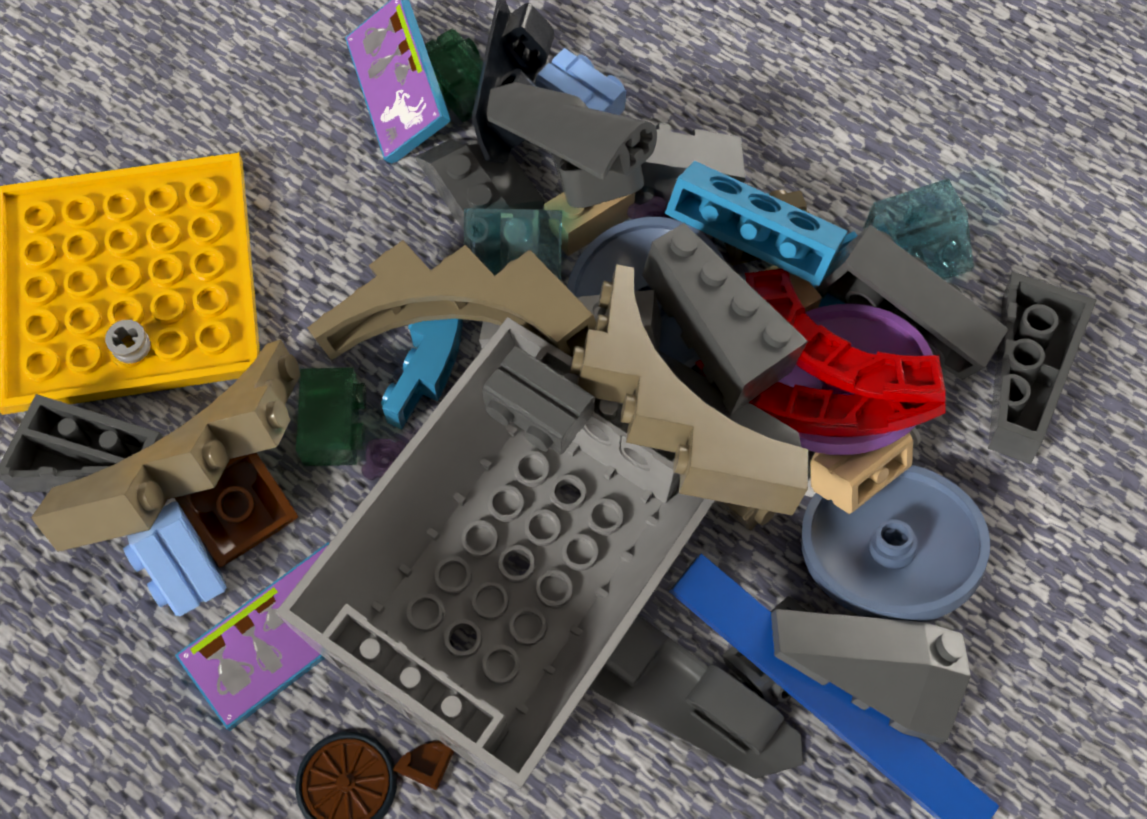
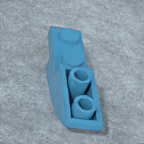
[381,319,463,430]

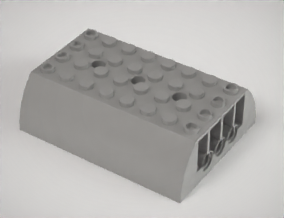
[275,317,715,790]

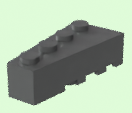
[642,223,808,415]
[814,224,1008,380]
[988,271,1097,465]

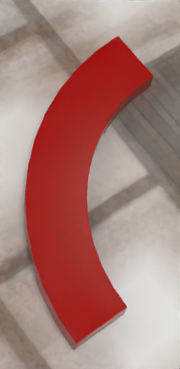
[745,269,946,403]
[695,360,946,437]

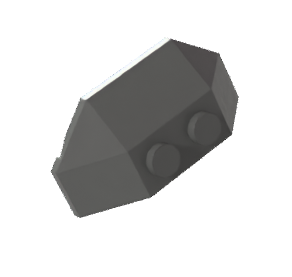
[415,139,544,276]

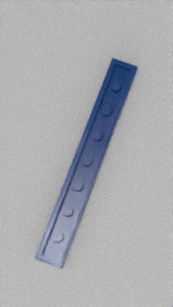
[669,553,999,819]

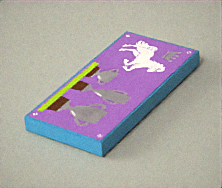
[345,0,451,163]
[175,542,329,731]

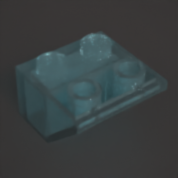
[863,179,974,280]
[464,208,562,281]

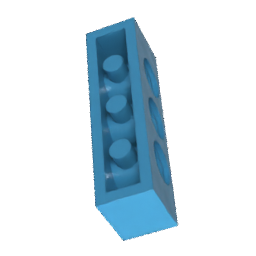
[665,161,848,286]

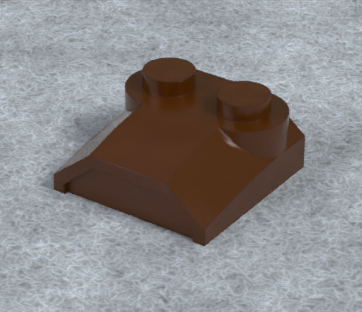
[175,452,299,568]

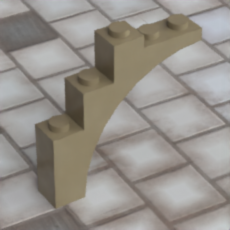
[307,240,596,360]
[570,264,808,516]
[31,340,301,552]

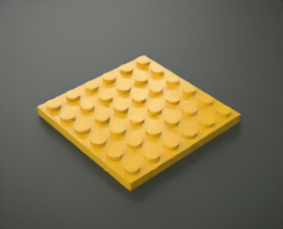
[0,152,260,415]

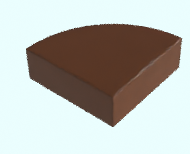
[393,741,455,791]

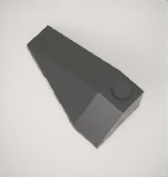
[771,609,971,744]

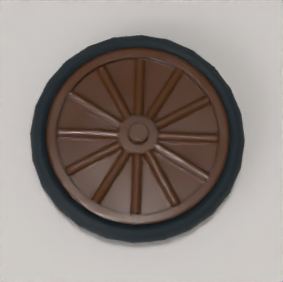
[295,732,397,819]

